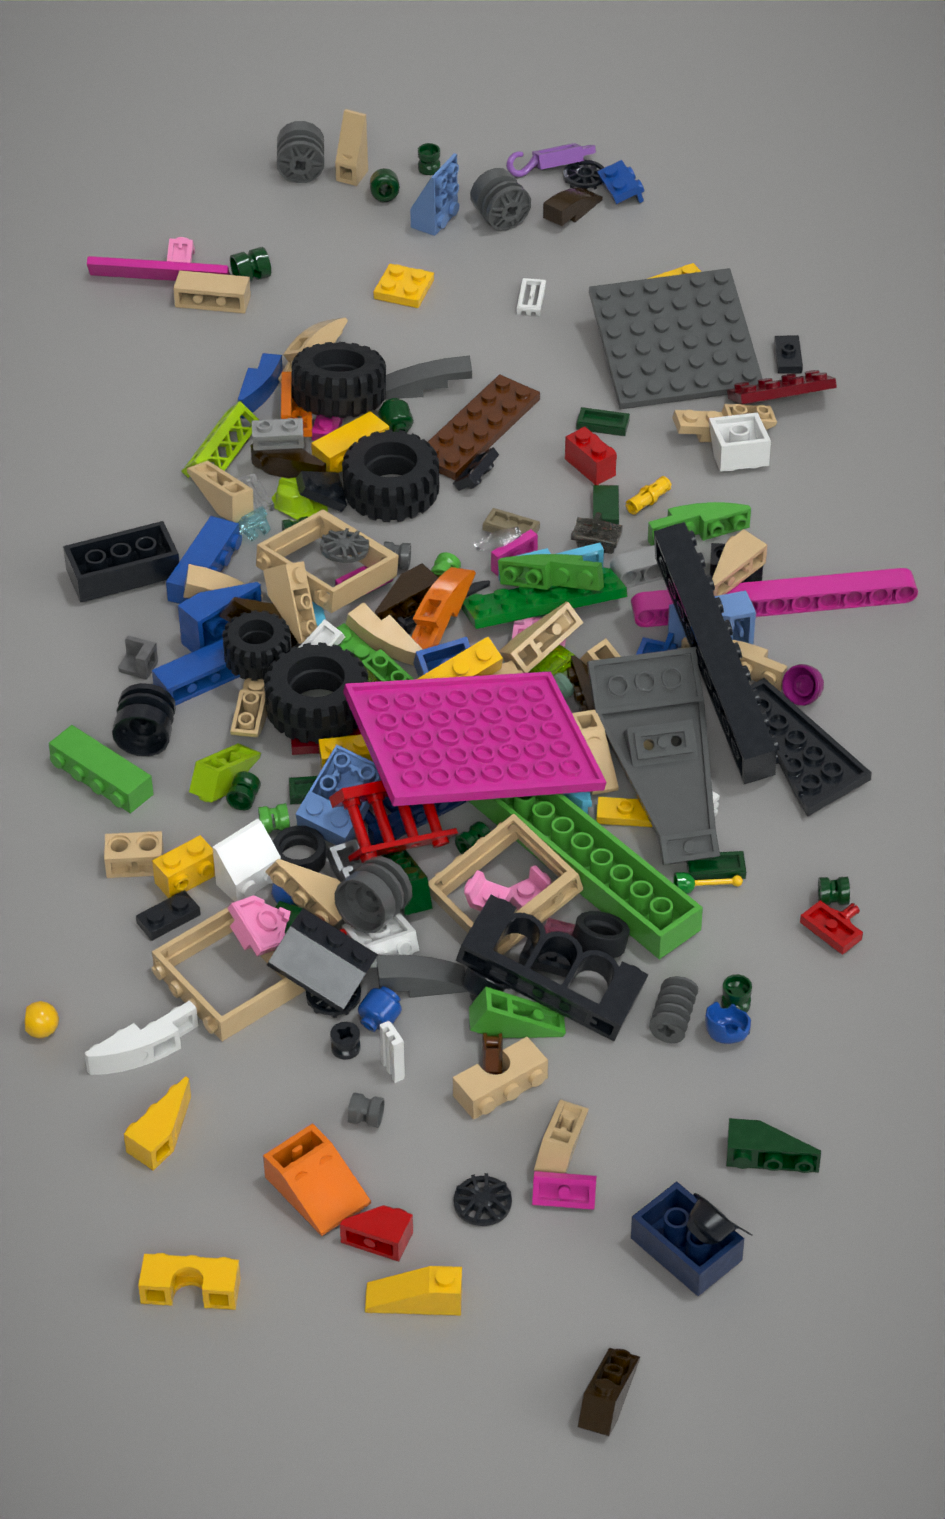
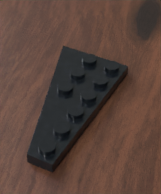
[750,678,872,817]

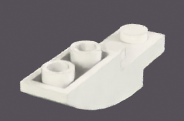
[84,1000,198,1075]

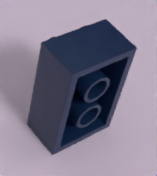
[631,1181,745,1296]

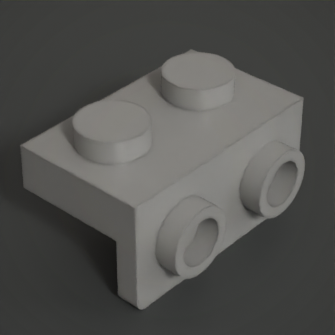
[252,418,304,450]

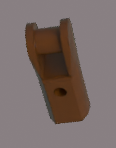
[482,1033,503,1075]

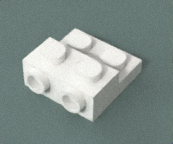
[342,912,419,968]

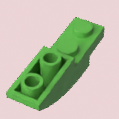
[648,502,751,546]
[498,554,604,591]
[337,623,415,682]

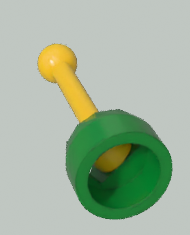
[673,872,743,894]

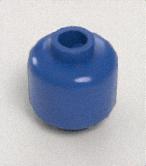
[358,986,402,1032]

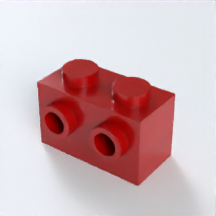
[565,427,617,485]

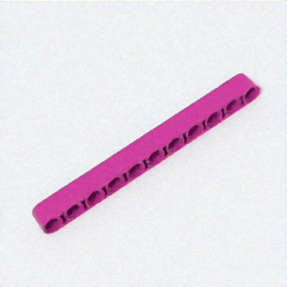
[631,568,918,627]

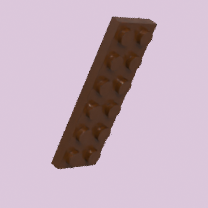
[428,374,540,480]

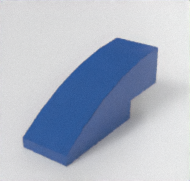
[238,353,283,419]

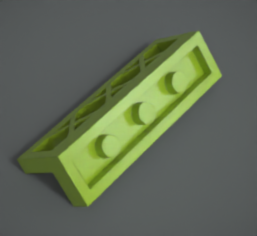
[181,401,259,478]

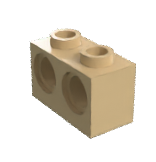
[104,831,164,878]

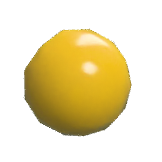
[25,1001,59,1039]

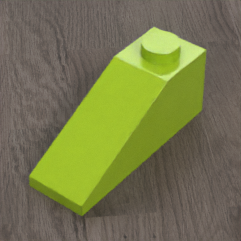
[189,743,261,802]

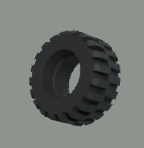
[292,342,386,418]
[342,430,440,522]
[264,642,369,744]

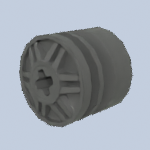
[277,121,324,183]
[470,168,531,231]
[334,856,412,933]

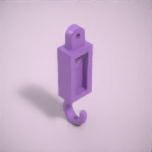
[506,143,596,177]

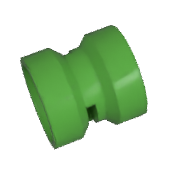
[431,552,461,578]
[258,803,290,834]

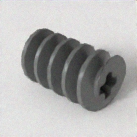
[649,976,698,1044]

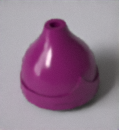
[782,664,824,706]

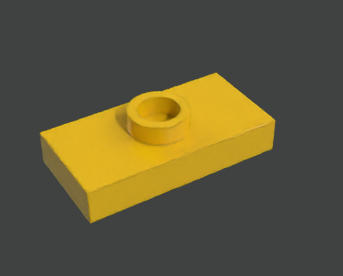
[596,797,652,827]

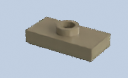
[483,508,540,539]

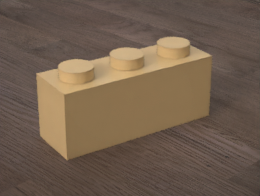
[173,270,251,313]

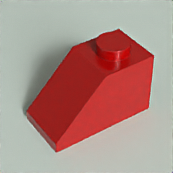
[340,1205,413,1262]

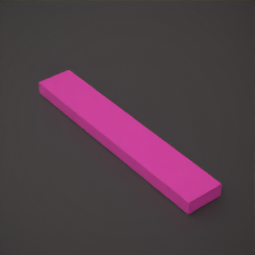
[86,256,230,281]

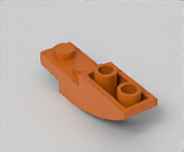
[411,567,476,649]

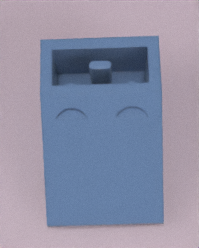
[410,153,460,236]
[667,591,756,648]
[296,744,381,845]

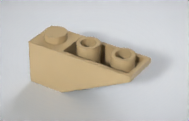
[335,109,368,186]
[263,561,317,644]
[572,710,619,795]
[265,859,342,926]

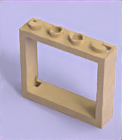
[256,510,399,613]
[428,814,584,955]
[151,906,306,1042]

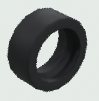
[273,825,326,873]
[572,911,630,958]

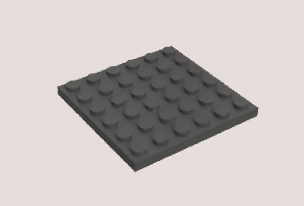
[589,268,763,409]

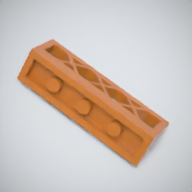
[281,371,312,437]

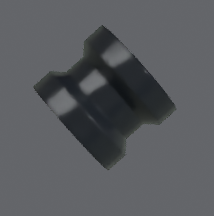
[330,1021,361,1060]

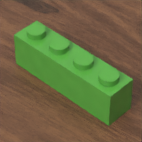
[49,725,154,814]

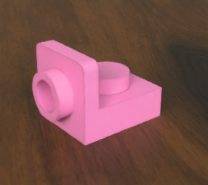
[167,237,195,263]
[509,865,552,910]
[464,870,513,911]

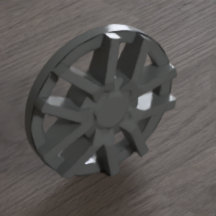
[320,528,369,563]

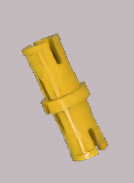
[625,476,672,515]

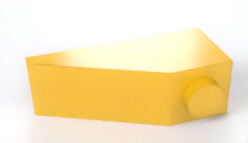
[365,1266,462,1315]

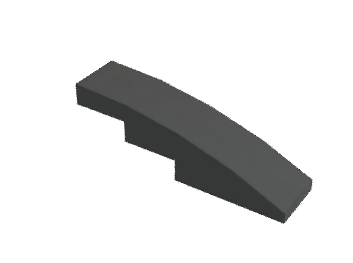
[384,355,472,400]

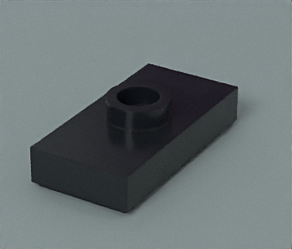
[774,335,803,373]

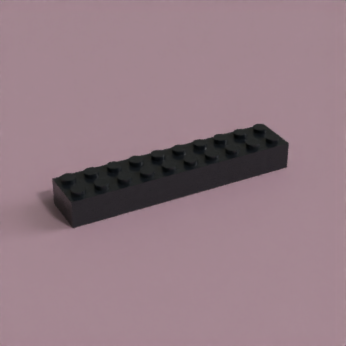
[654,522,779,785]

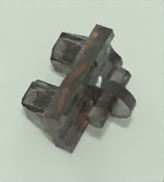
[571,512,623,554]

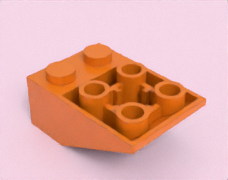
[263,1123,371,1236]

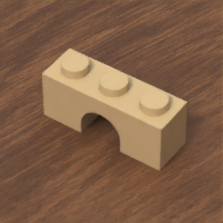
[453,1037,548,1120]

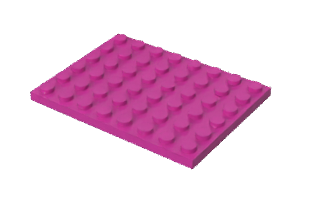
[343,671,607,806]

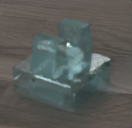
[238,506,271,541]

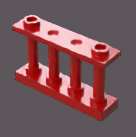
[329,780,458,863]

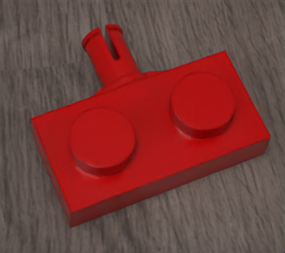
[800,900,863,955]

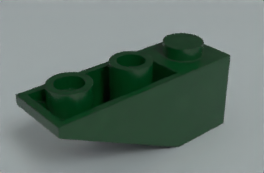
[381,850,433,916]
[726,1118,821,1173]

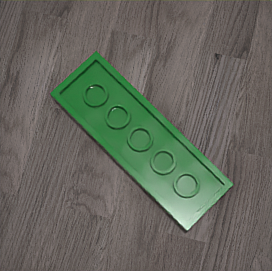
[461,567,628,629]

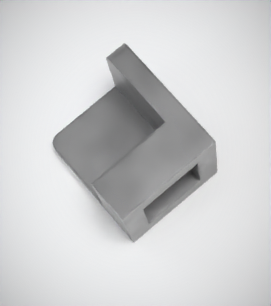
[118,636,158,679]

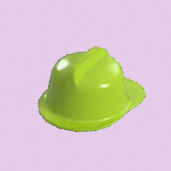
[271,477,328,520]

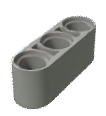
[610,545,663,588]

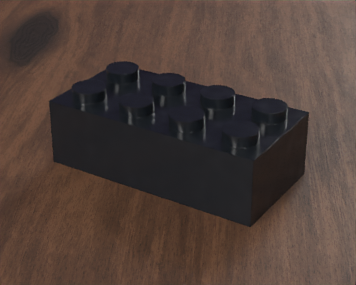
[63,521,179,603]

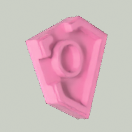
[227,895,291,956]

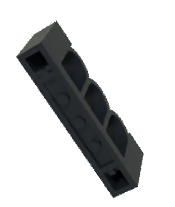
[456,894,649,1041]

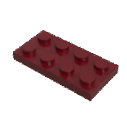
[727,370,837,404]

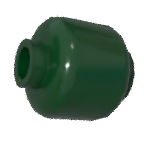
[369,168,400,202]
[378,398,414,432]

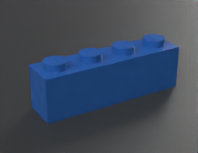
[166,516,242,604]
[152,639,240,705]

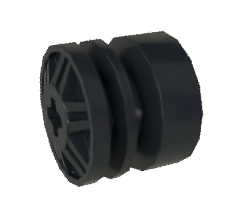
[112,683,176,757]

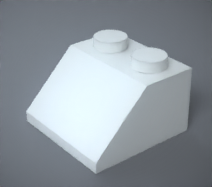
[709,413,771,472]
[213,819,281,902]

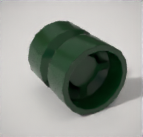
[230,247,272,282]

